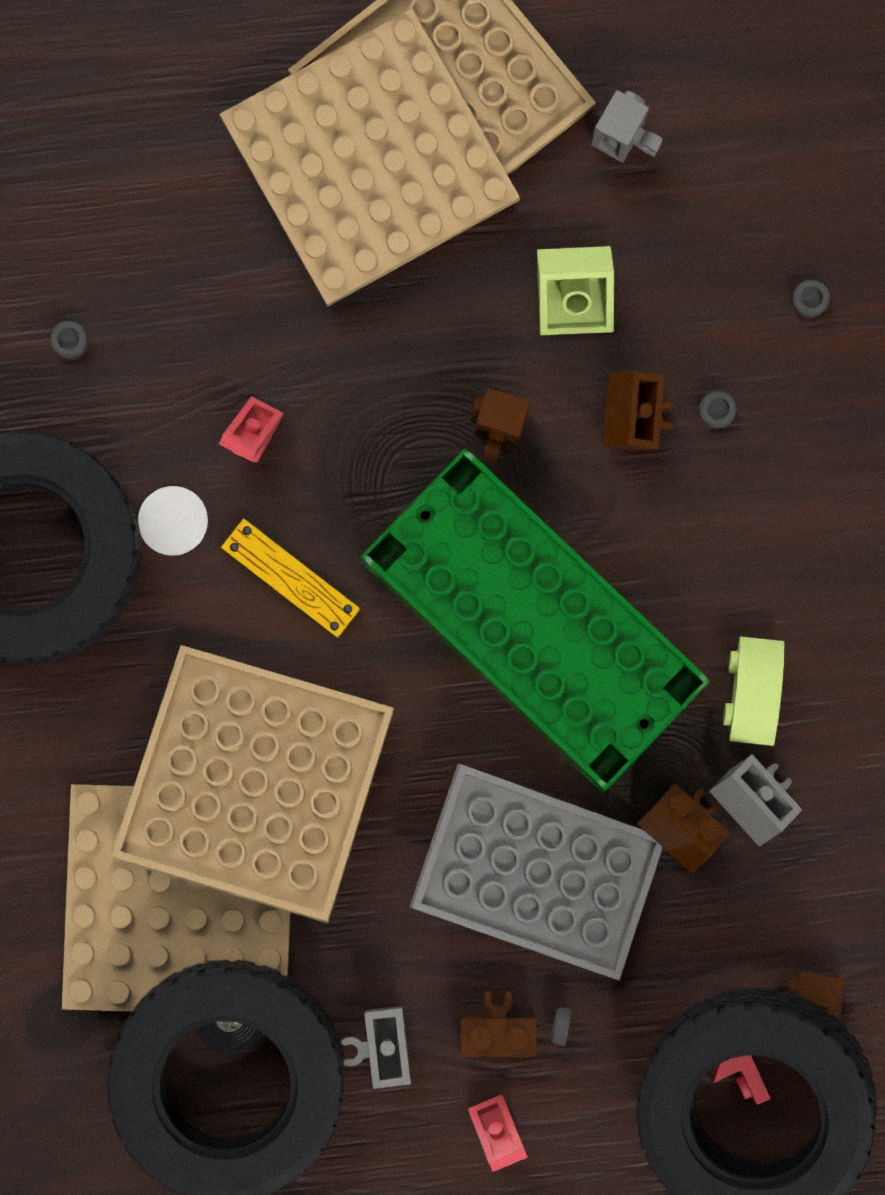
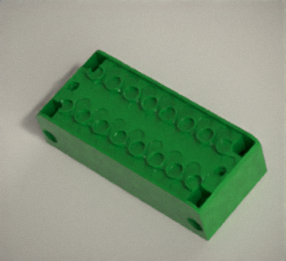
[360,449,710,793]

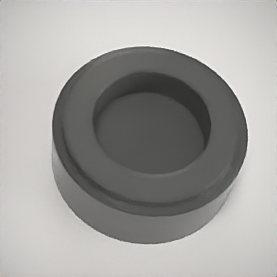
[792,280,830,318]
[50,321,88,359]
[699,391,737,429]
[550,1007,571,1046]

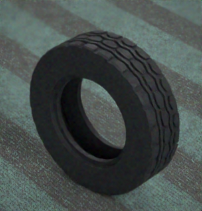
[0,431,142,665]
[107,959,345,1195]
[637,987,877,1195]

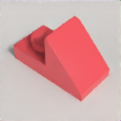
[219,396,284,462]
[710,1055,771,1105]
[468,1094,527,1172]

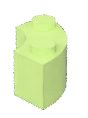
[723,636,784,746]

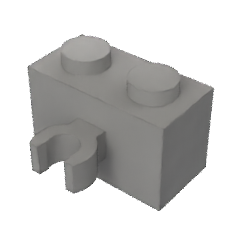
[591,90,663,163]
[709,754,802,846]
[341,1006,411,1089]

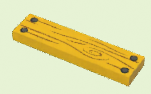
[221,518,360,638]

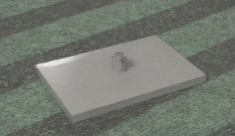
[409,764,663,980]

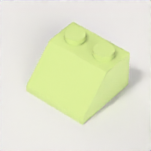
[537,246,614,335]

